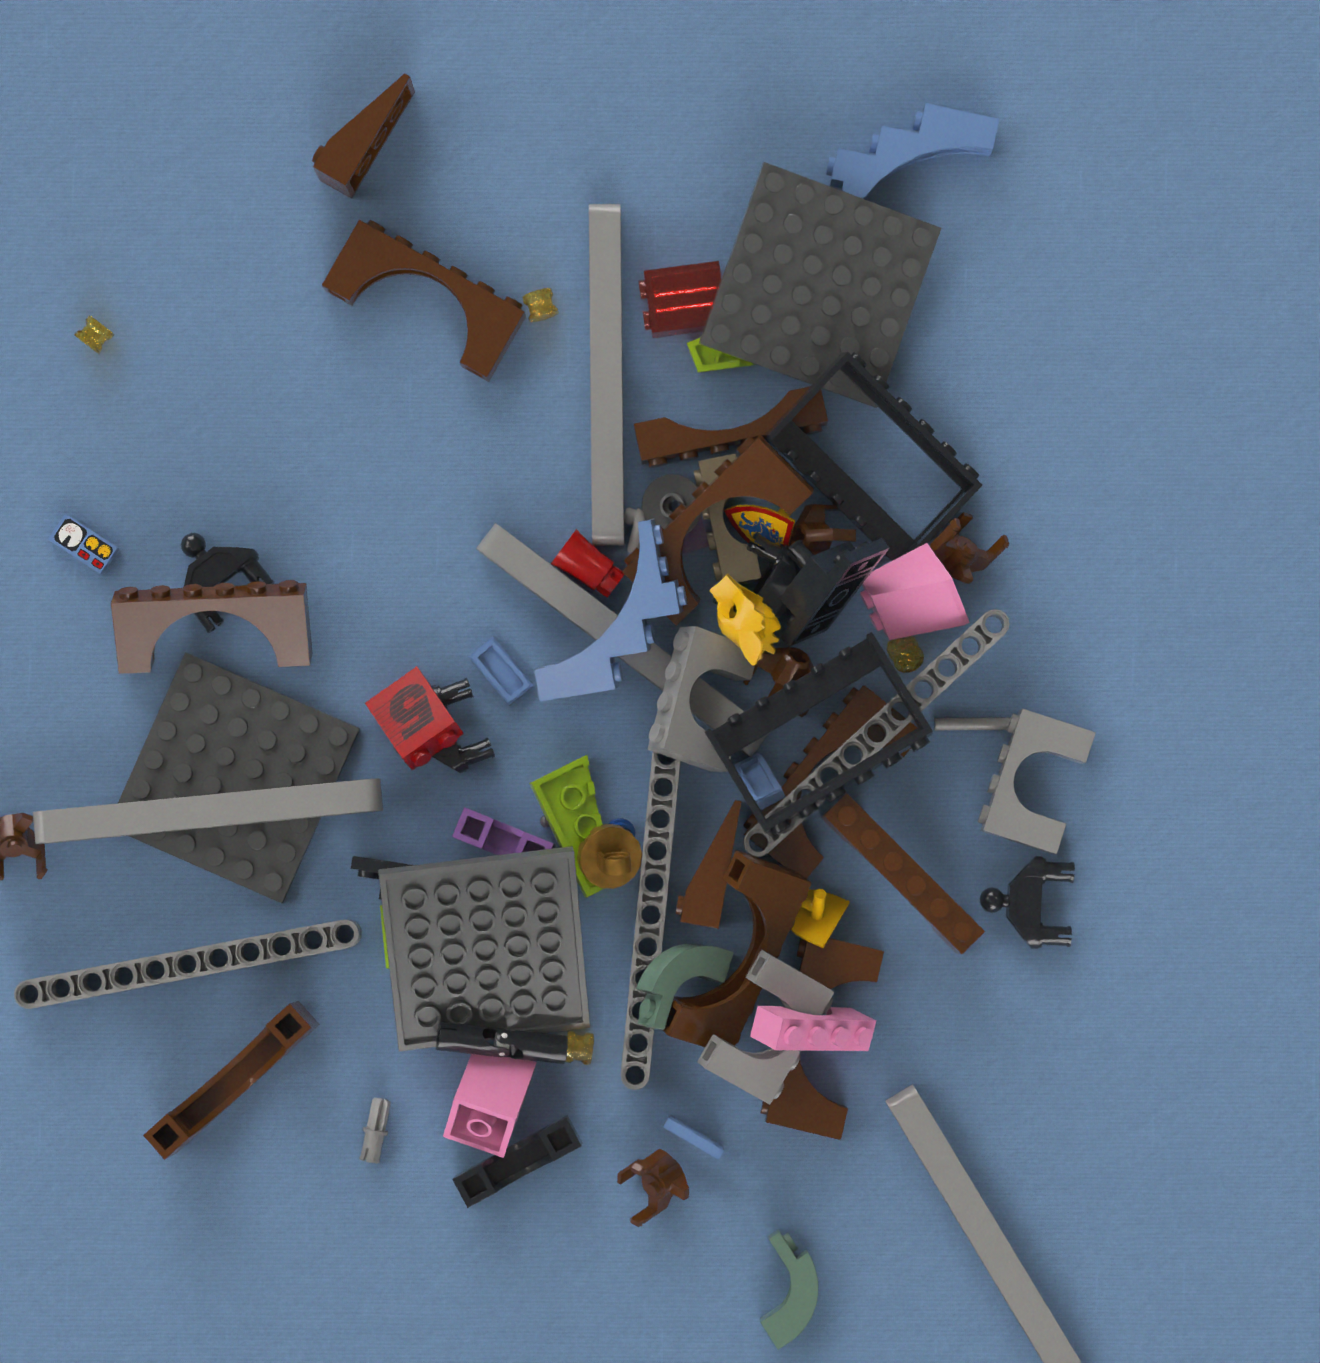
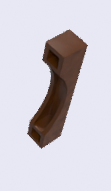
[634,386,828,468]

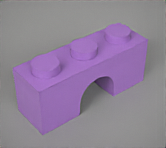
[452,807,555,855]

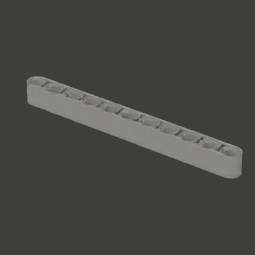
[589,204,624,546]
[476,523,769,757]
[743,609,1010,857]
[621,752,681,1090]
[33,778,383,844]
[14,920,362,1009]
[885,1084,1081,1363]

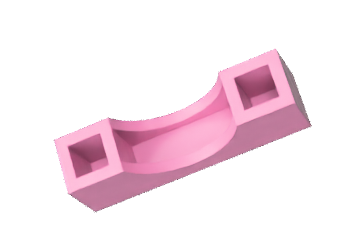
[750,1006,876,1051]

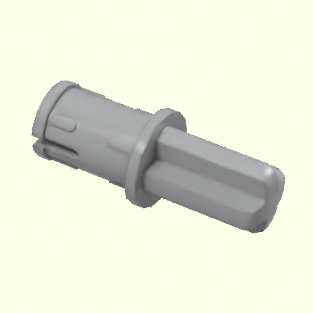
[359,1098,391,1163]

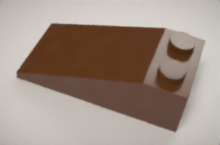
[312,74,415,199]
[675,800,742,929]

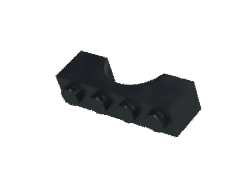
[452,1115,583,1208]

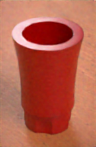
[551,529,625,598]

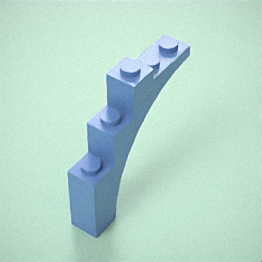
[826,103,999,200]
[534,519,687,702]

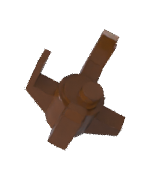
[789,504,856,555]
[930,512,1009,584]
[743,647,814,718]
[0,813,48,881]
[617,1149,689,1227]

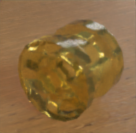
[522,288,559,322]
[74,315,114,354]
[887,636,924,673]
[565,1031,594,1065]

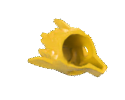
[709,574,781,666]

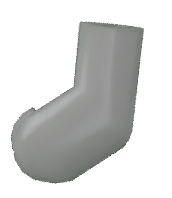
[624,507,645,553]

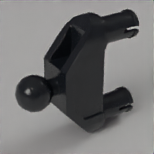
[713,532,797,617]
[181,533,275,633]
[394,678,495,773]
[979,856,1075,949]

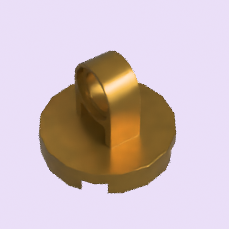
[577,824,642,889]

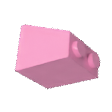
[860,543,970,640]
[443,1054,537,1158]

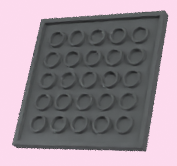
[699,162,941,408]
[118,652,360,903]
[378,846,590,1052]

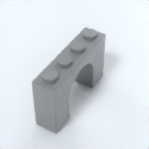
[648,626,755,772]
[978,708,1096,854]
[697,950,834,1105]

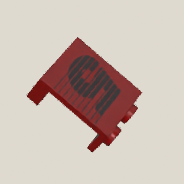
[365,666,464,770]

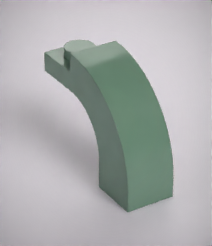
[636,944,734,1030]
[760,1229,818,1350]

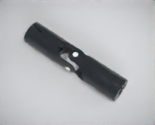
[436,1022,568,1064]

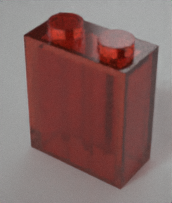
[638,261,721,338]

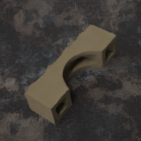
[693,454,761,585]

